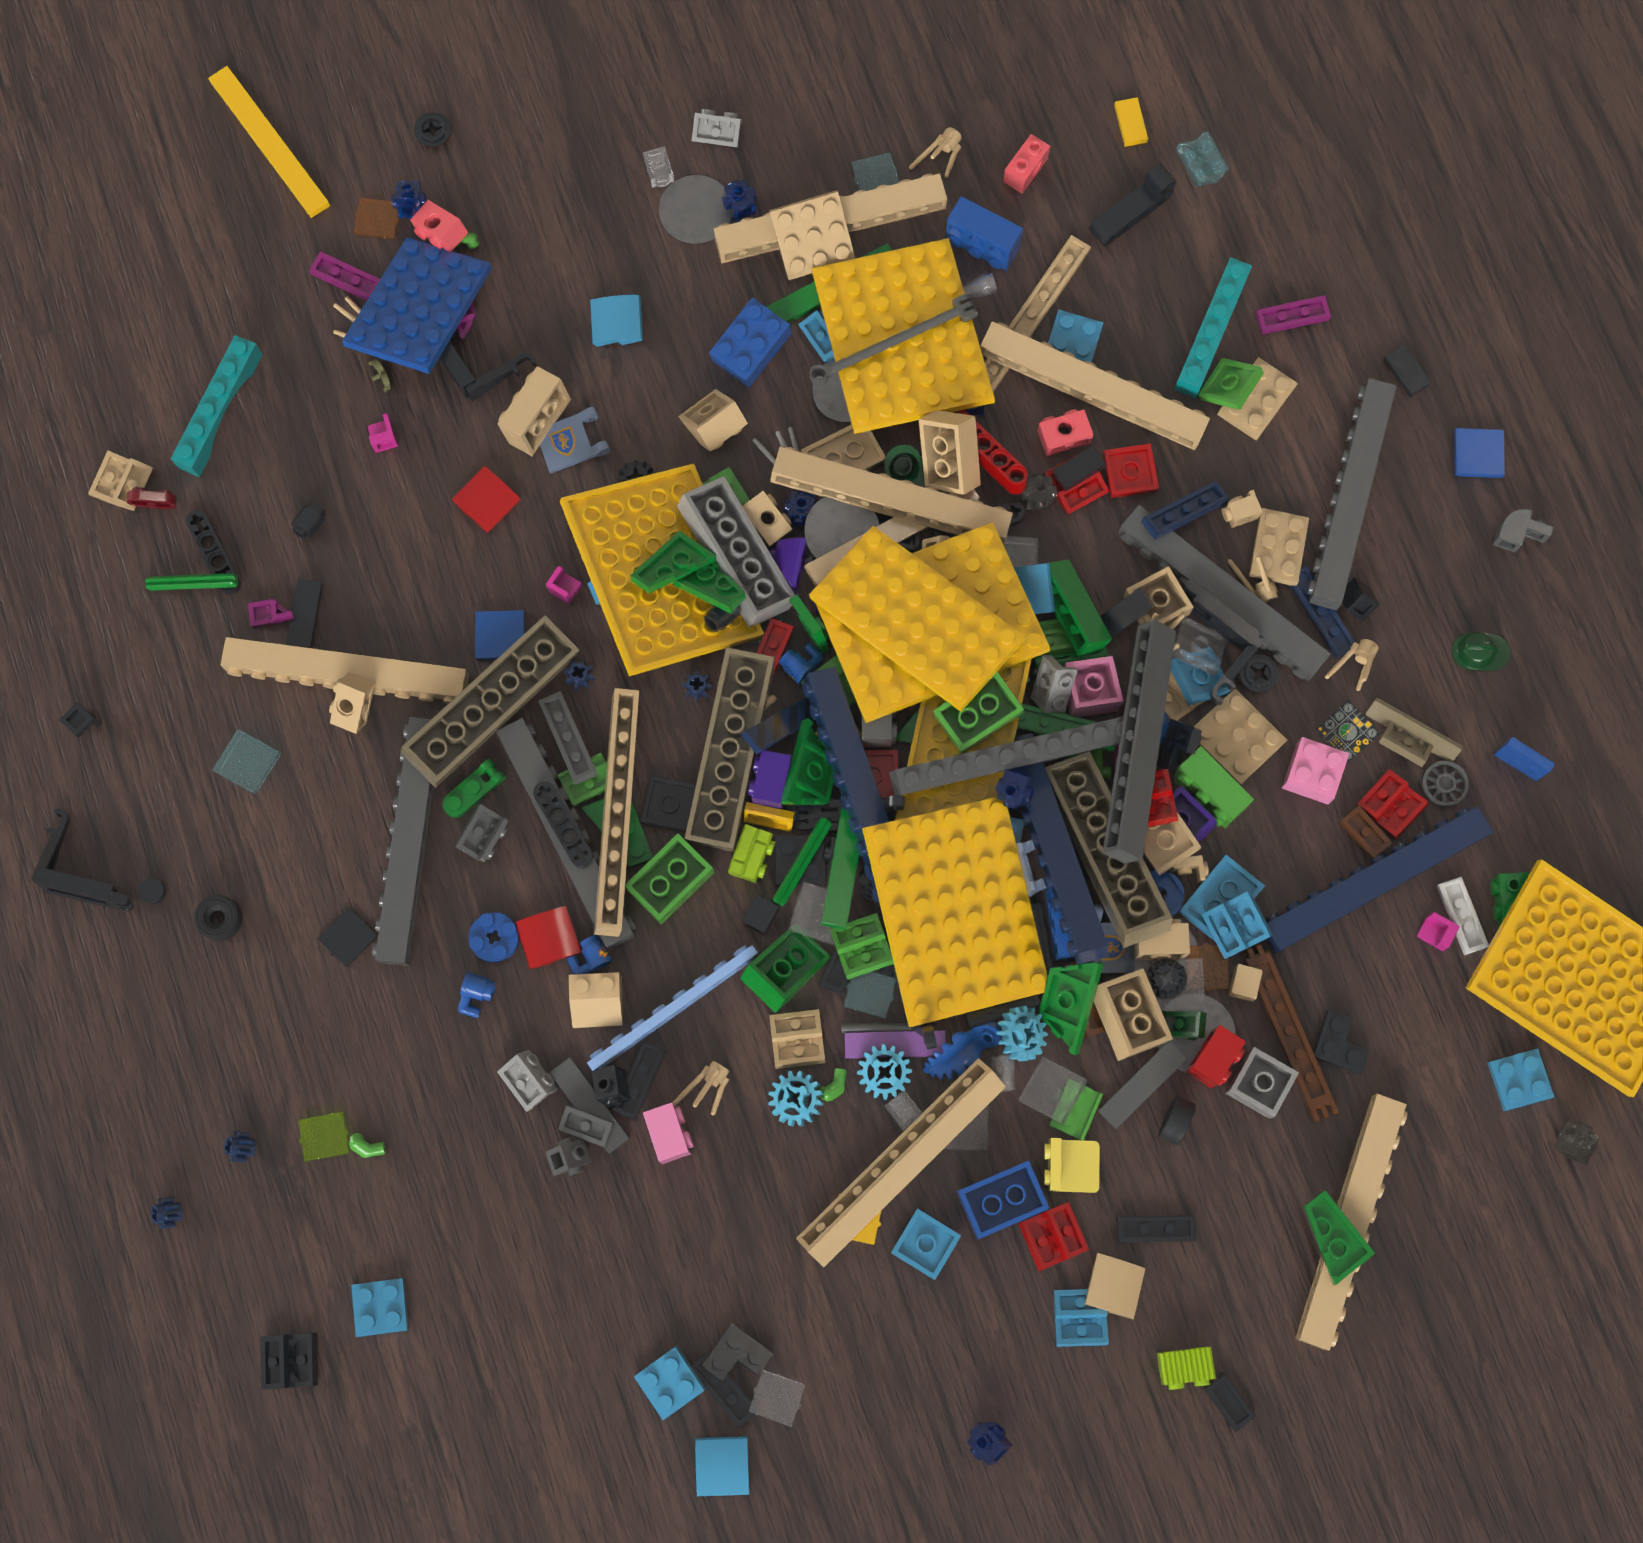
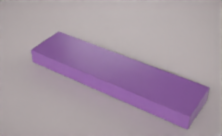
[845,1030,946,1059]

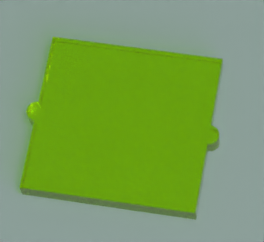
[299,1112,349,1162]

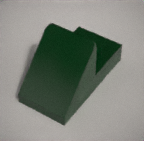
[1162,1011,1207,1041]

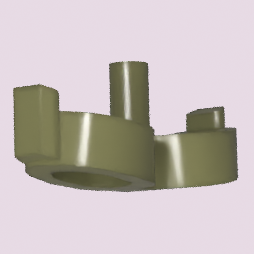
[368,359,392,393]

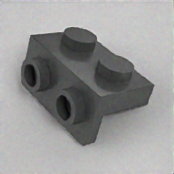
[454,804,509,862]

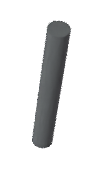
[841,1023,914,1033]

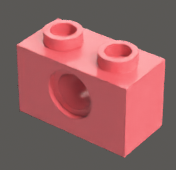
[1003,134,1050,194]
[410,200,468,253]
[1037,409,1093,457]

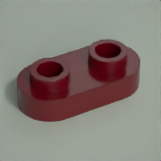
[126,487,177,509]

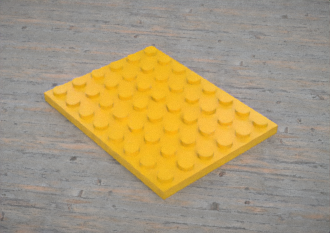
[812,238,995,434]
[560,464,764,676]
[815,522,1050,723]
[862,795,1048,1027]
[1465,860,1643,1097]

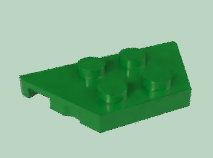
[781,718,834,805]
[1038,962,1104,1055]

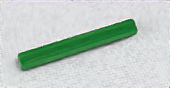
[145,573,238,591]
[773,817,832,906]

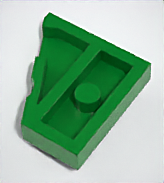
[789,595,830,654]

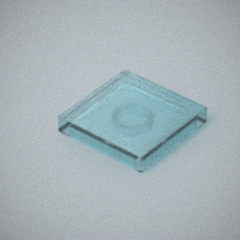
[212,729,281,795]

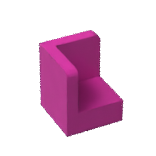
[368,413,398,453]
[546,565,582,605]
[1417,912,1460,951]

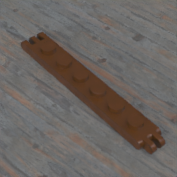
[1244,942,1339,1123]

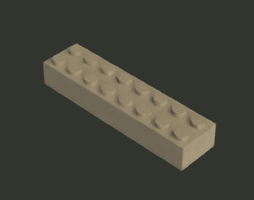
[401,615,579,788]
[685,647,775,852]
[1045,751,1172,948]

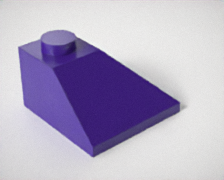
[770,537,806,595]

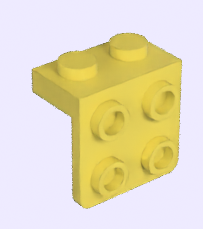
[1044,1138,1100,1193]

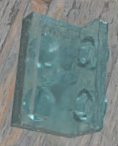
[1175,131,1228,187]

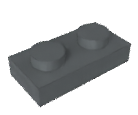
[558,1105,615,1147]

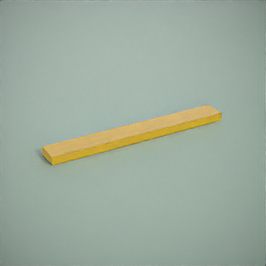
[208,66,330,218]

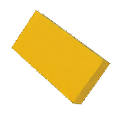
[1114,97,1148,147]
[743,802,795,832]

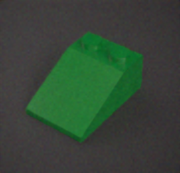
[740,923,831,1013]

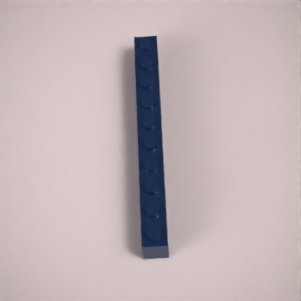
[802,667,889,908]
[1007,733,1108,965]
[1265,807,1493,954]

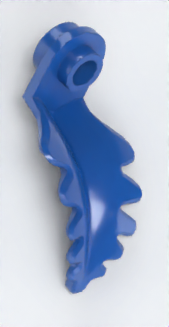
[923,1022,1002,1080]

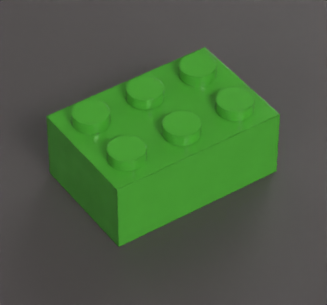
[933,672,1024,754]
[1173,746,1254,829]
[625,834,714,925]

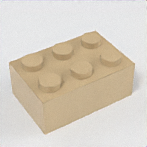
[498,366,571,456]
[919,411,981,495]
[1094,968,1173,1061]

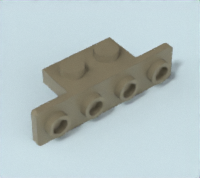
[1366,698,1463,767]

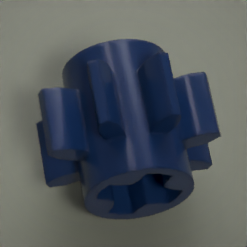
[564,659,595,691]
[682,670,713,702]
[224,1131,256,1162]
[151,1197,183,1229]

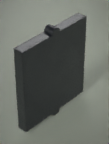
[318,908,378,967]

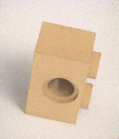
[742,491,792,549]
[329,672,375,734]

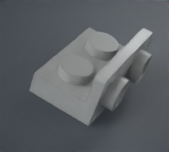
[692,109,743,148]
[1031,655,1077,713]
[497,1050,558,1112]

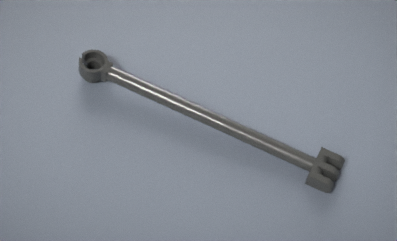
[810,294,978,386]

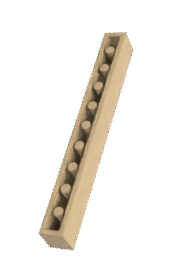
[713,173,947,264]
[980,321,1210,450]
[770,447,1013,544]
[220,637,470,704]
[594,688,639,937]
[796,1058,1006,1267]
[1295,1094,1408,1351]

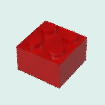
[1185,1025,1246,1088]

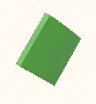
[830,913,894,980]

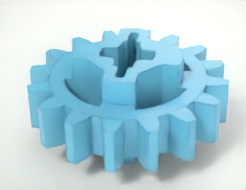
[997,1006,1048,1062]
[857,1044,912,1100]
[768,1071,824,1127]

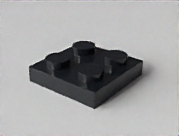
[775,835,825,886]

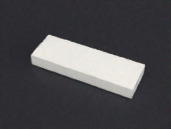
[1437,877,1489,956]

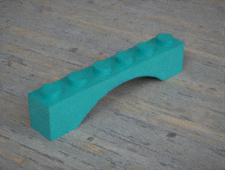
[1174,257,1252,399]
[171,335,263,477]

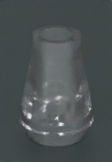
[963,273,998,298]
[990,1053,1016,1092]

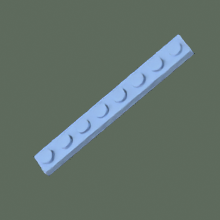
[587,945,759,1071]

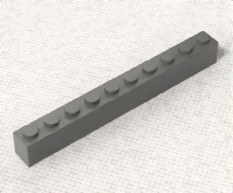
[1307,378,1397,611]
[1118,505,1331,682]
[1102,620,1176,864]
[889,716,1124,795]
[372,717,434,966]
[496,718,636,951]

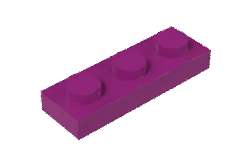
[309,251,380,300]
[1255,295,1331,335]

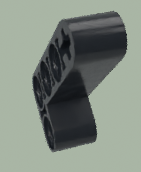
[1089,163,1177,247]

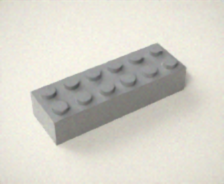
[677,476,795,628]

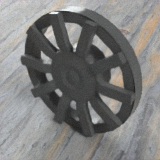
[1422,761,1469,807]

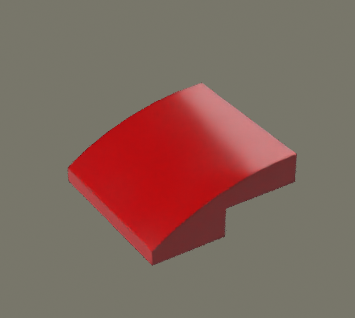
[1042,451,1110,515]
[451,466,521,533]
[1148,769,1178,827]
[1357,769,1428,840]
[515,906,581,970]
[1018,1202,1089,1271]

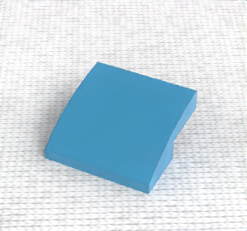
[590,295,643,347]
[798,311,834,362]
[1014,563,1055,614]
[1201,891,1273,959]
[1054,1289,1109,1347]
[695,1436,749,1496]

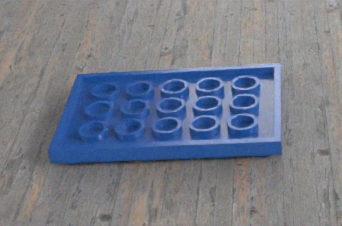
[342,237,492,374]

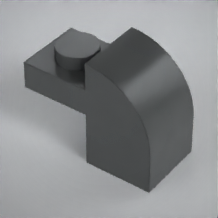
[1492,509,1553,552]

